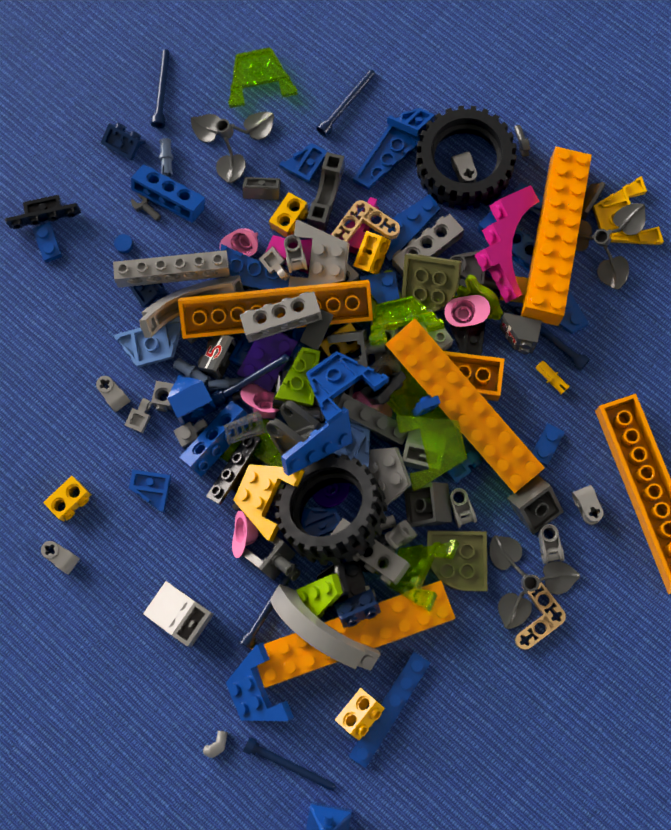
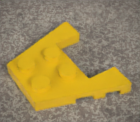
[592,176,664,245]
[233,464,305,542]

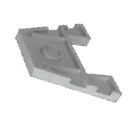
[288,220,350,287]
[360,448,412,508]

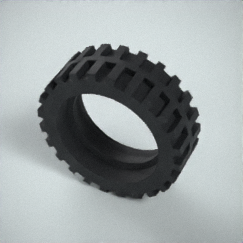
[416,105,517,210]
[275,454,387,565]

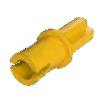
[535,361,570,395]

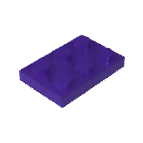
[237,332,298,392]

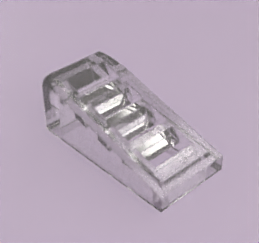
[224,411,265,444]

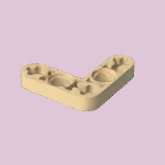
[331,200,400,242]
[515,575,566,650]

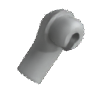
[203,730,228,758]

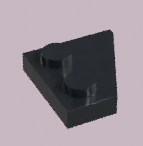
[449,322,485,356]

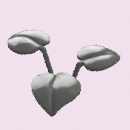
[191,112,274,183]
[575,203,646,290]
[489,535,580,629]

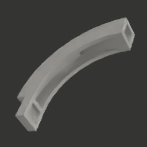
[139,275,244,338]
[270,584,381,671]

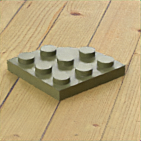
[401,253,462,313]
[427,531,487,592]

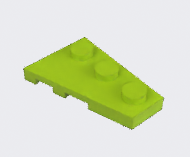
[274,347,320,407]
[296,573,343,618]

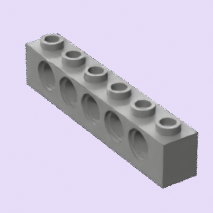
[113,250,230,288]

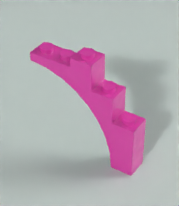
[475,185,540,303]
[266,197,379,273]

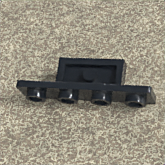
[5,194,81,229]
[206,432,262,505]

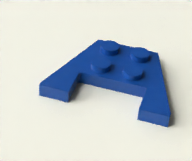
[306,351,389,425]
[226,643,294,721]

